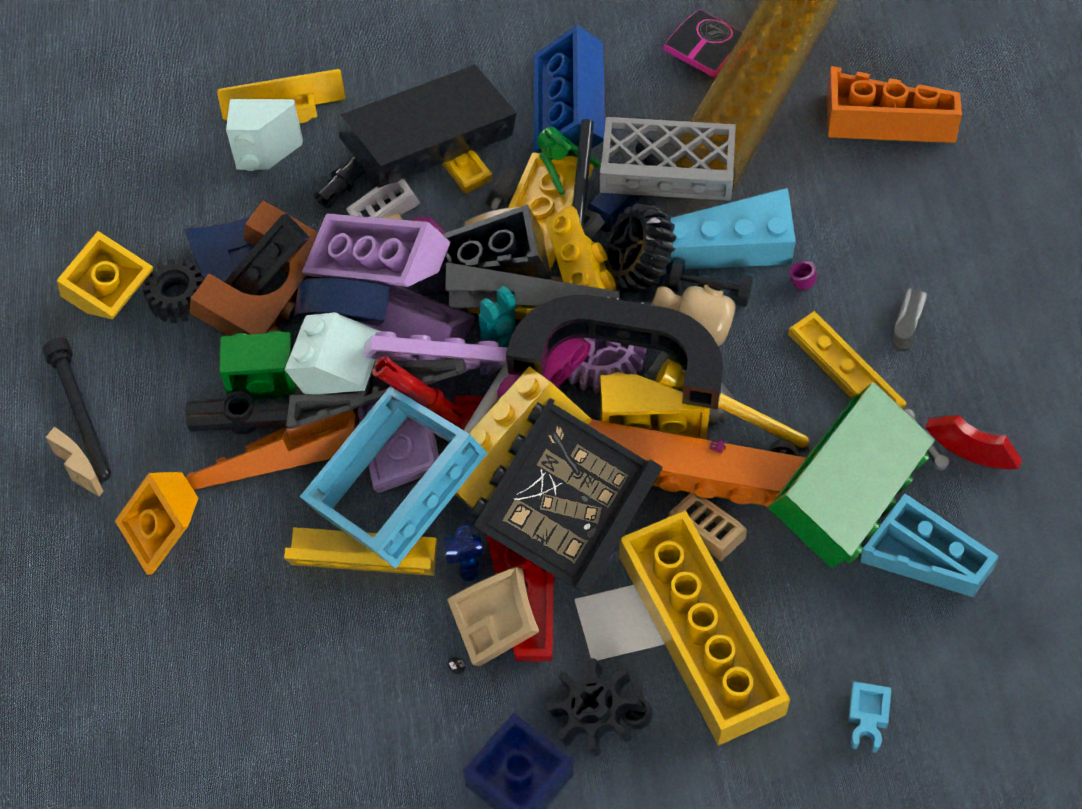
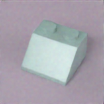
[226,99,303,171]
[285,312,381,395]

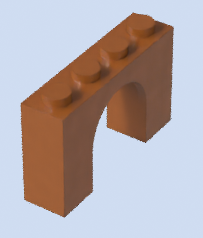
[190,200,318,336]

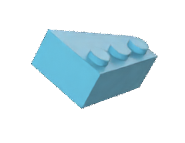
[861,494,999,597]

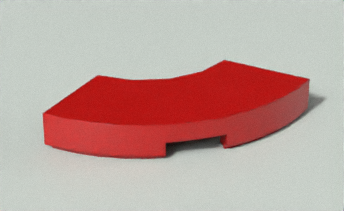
[925,415,1022,470]

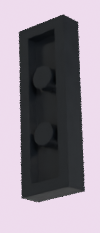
[224,214,310,296]

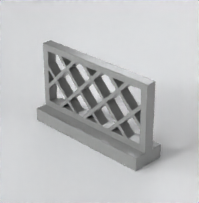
[600,117,736,201]

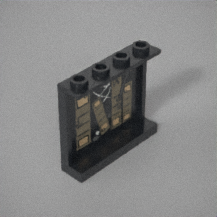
[470,398,663,594]

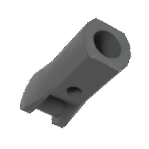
[893,289,927,350]

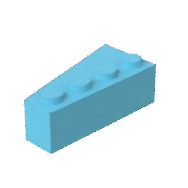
[666,188,796,271]

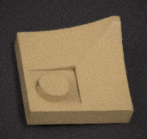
[447,567,539,666]

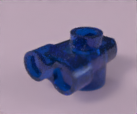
[443,526,483,581]

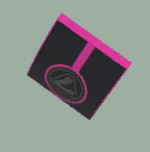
[663,9,750,77]

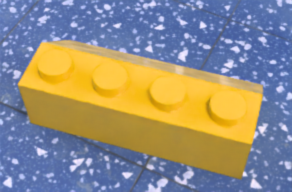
[455,367,592,509]

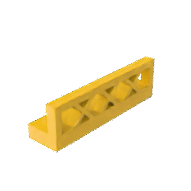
[284,527,438,576]

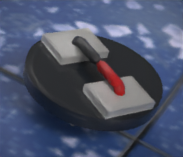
[448,657,466,674]

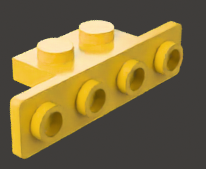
[217,69,346,123]
[545,206,616,290]

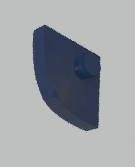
[184,217,254,282]

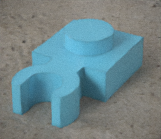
[848,681,891,753]

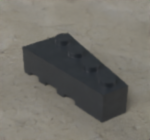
[415,204,552,296]

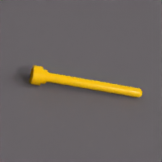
[655,359,809,448]

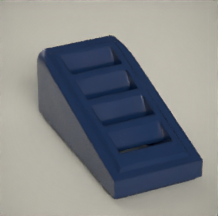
[588,193,643,233]

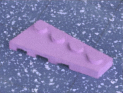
[364,332,508,376]

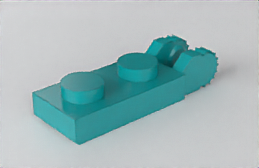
[478,286,516,348]

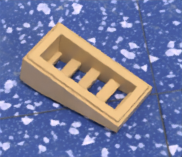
[669,493,747,562]

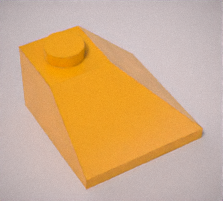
[115,472,199,575]

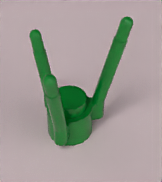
[537,127,602,195]

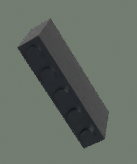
[339,65,517,188]

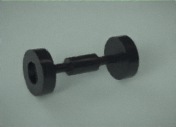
[668,258,754,307]

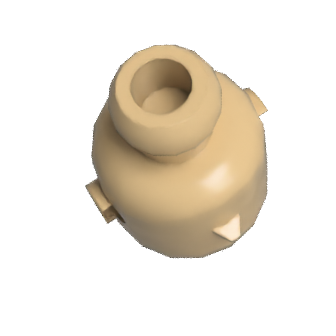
[652,285,736,346]

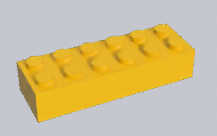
[619,510,790,746]

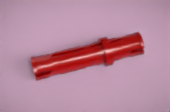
[372,356,464,426]

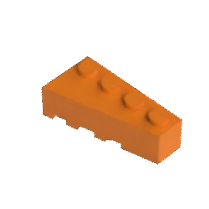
[827,66,962,143]

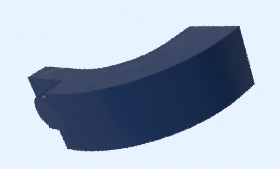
[293,278,390,326]

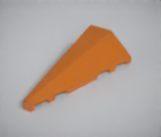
[186,408,360,490]

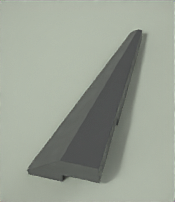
[445,262,619,310]
[287,359,466,429]

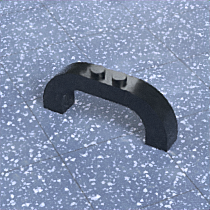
[506,295,723,410]

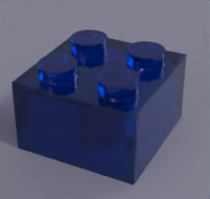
[463,713,574,809]

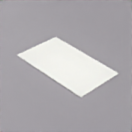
[574,585,664,661]

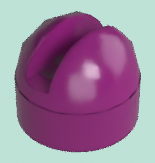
[789,261,817,290]

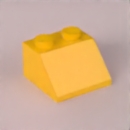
[57,231,153,319]

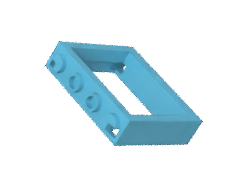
[300,386,487,569]

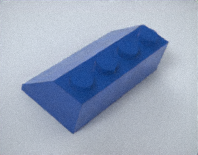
[534,25,605,155]

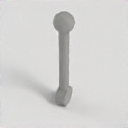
[904,409,949,470]

